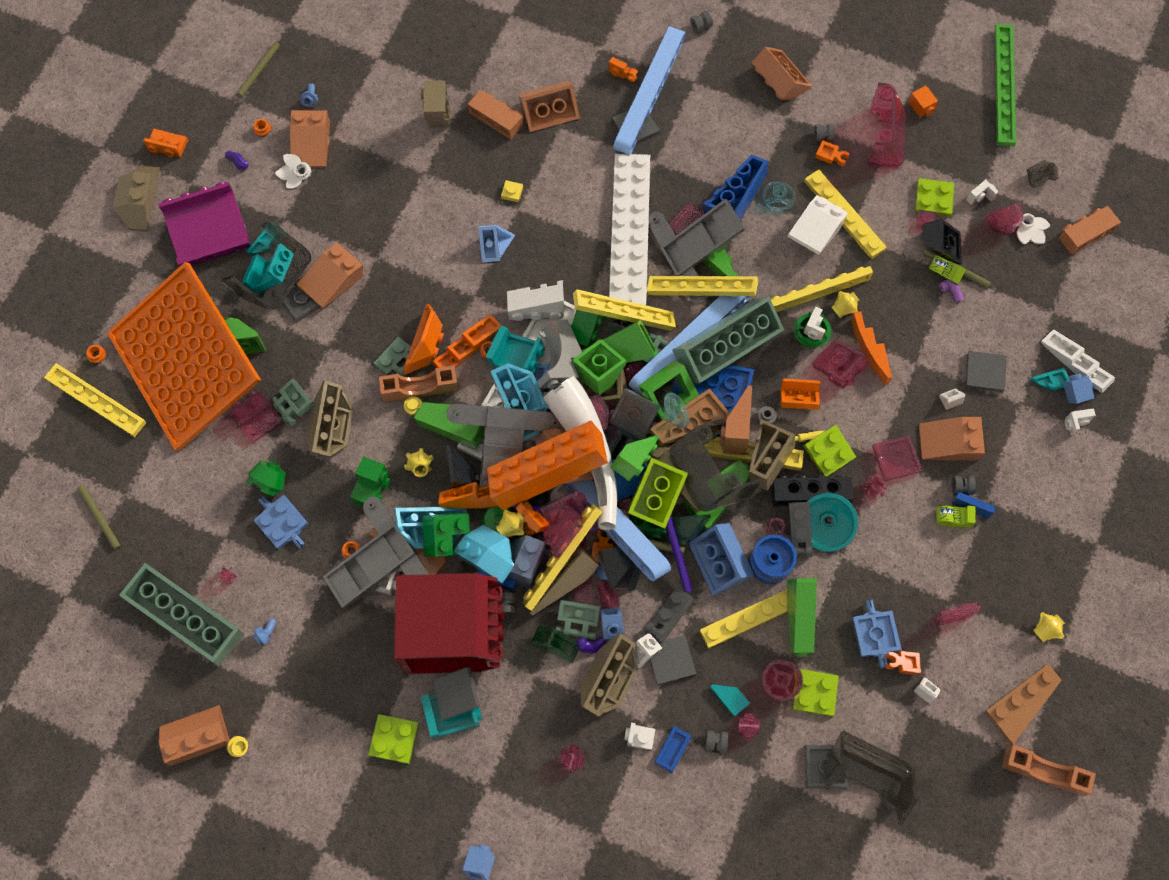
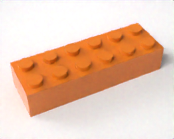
[487,420,608,511]

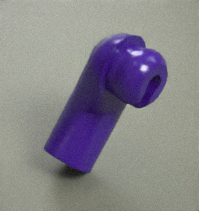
[225,151,249,170]
[576,636,606,654]

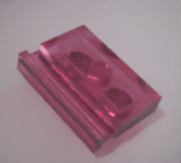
[934,602,981,627]

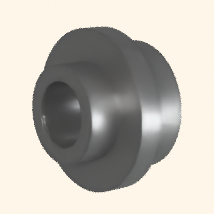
[757,406,777,424]

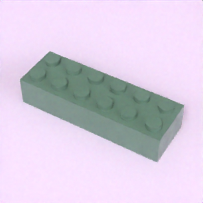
[672,296,784,383]
[119,563,244,667]

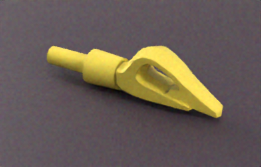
[795,430,825,442]

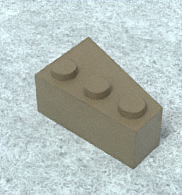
[420,81,450,126]
[749,419,795,491]

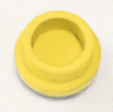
[404,397,422,415]
[227,736,248,757]

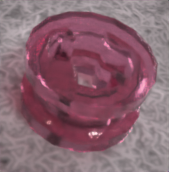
[767,518,785,536]
[216,566,237,585]

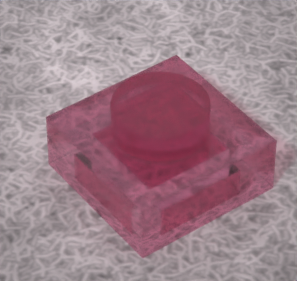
[916,210,937,229]

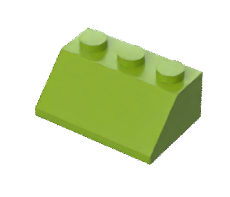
[626,458,688,529]

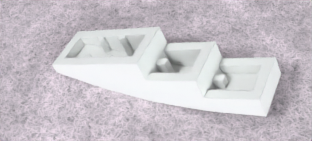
[1041,329,1115,393]

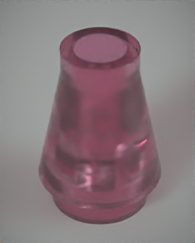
[596,581,620,609]

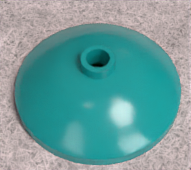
[807,493,858,552]

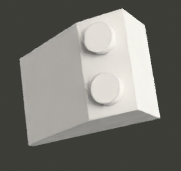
[787,195,848,255]

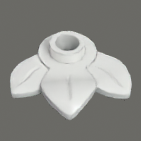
[275,154,311,189]
[1017,213,1050,245]

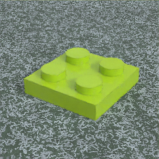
[915,178,954,217]
[803,425,856,476]
[792,669,839,717]
[368,714,419,764]

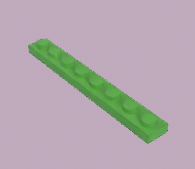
[994,24,1016,147]

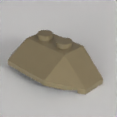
[113,166,160,231]
[306,380,353,457]
[581,633,637,716]

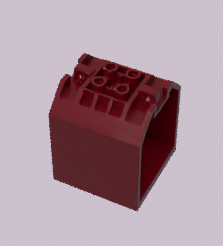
[394,573,504,674]

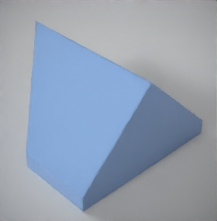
[478,225,515,263]

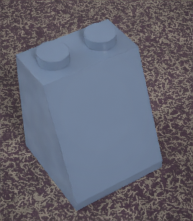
[507,535,546,589]

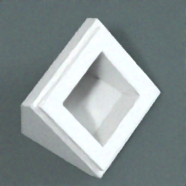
[939,389,965,410]
[914,678,940,704]

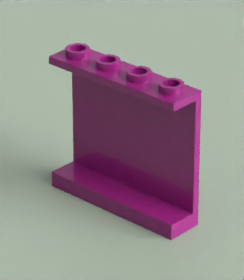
[158,182,251,267]

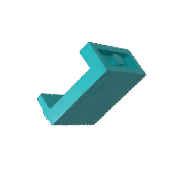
[241,243,294,295]
[485,326,545,373]
[421,694,482,739]

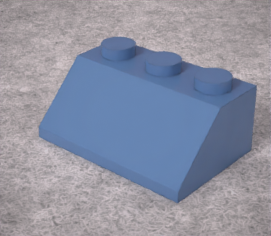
[688,523,755,596]

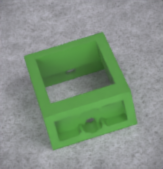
[639,360,699,421]

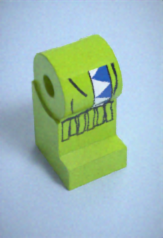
[929,255,967,284]
[936,506,976,528]

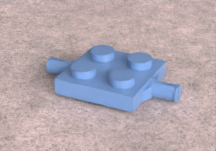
[254,494,309,549]
[852,600,902,669]

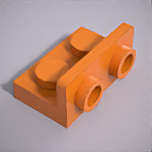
[143,129,188,158]

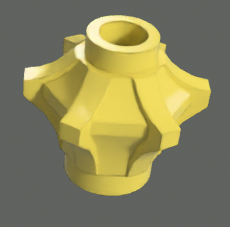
[831,291,859,318]
[404,448,434,477]
[496,509,525,538]
[1033,612,1065,642]

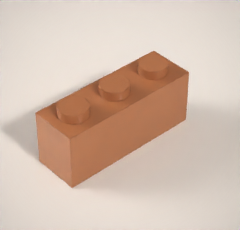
[468,90,523,140]
[1059,206,1121,255]

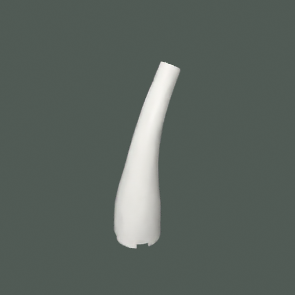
[543,376,617,530]

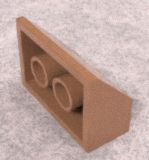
[752,47,813,100]
[518,81,580,132]
[159,705,229,766]

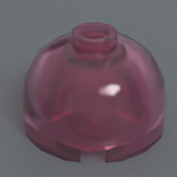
[985,203,1024,235]
[761,659,803,702]

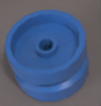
[749,535,797,584]

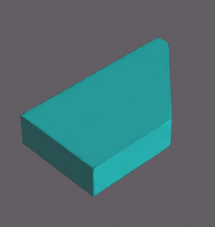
[246,227,282,255]
[1031,368,1069,391]
[710,684,750,717]

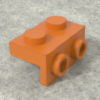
[780,379,820,410]

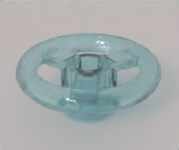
[760,181,796,213]
[662,392,689,428]

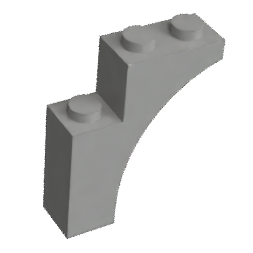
[537,319,582,389]

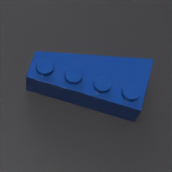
[703,155,768,221]

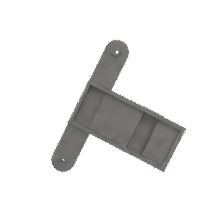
[648,199,745,304]
[446,404,563,488]
[323,497,429,609]

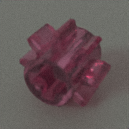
[623,361,643,383]
[862,474,888,500]
[738,713,760,739]
[559,745,586,772]

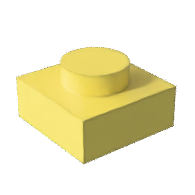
[501,181,523,203]

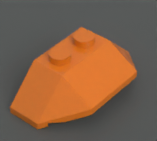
[403,304,444,374]

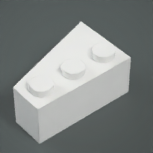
[507,280,564,321]

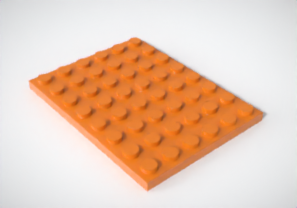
[107,262,261,451]

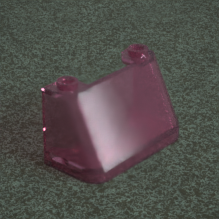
[868,83,906,169]

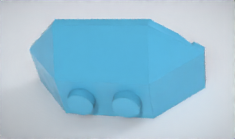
[490,363,548,441]
[394,507,467,549]
[453,525,514,583]

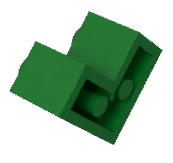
[571,310,607,347]
[350,456,391,507]
[422,513,470,557]

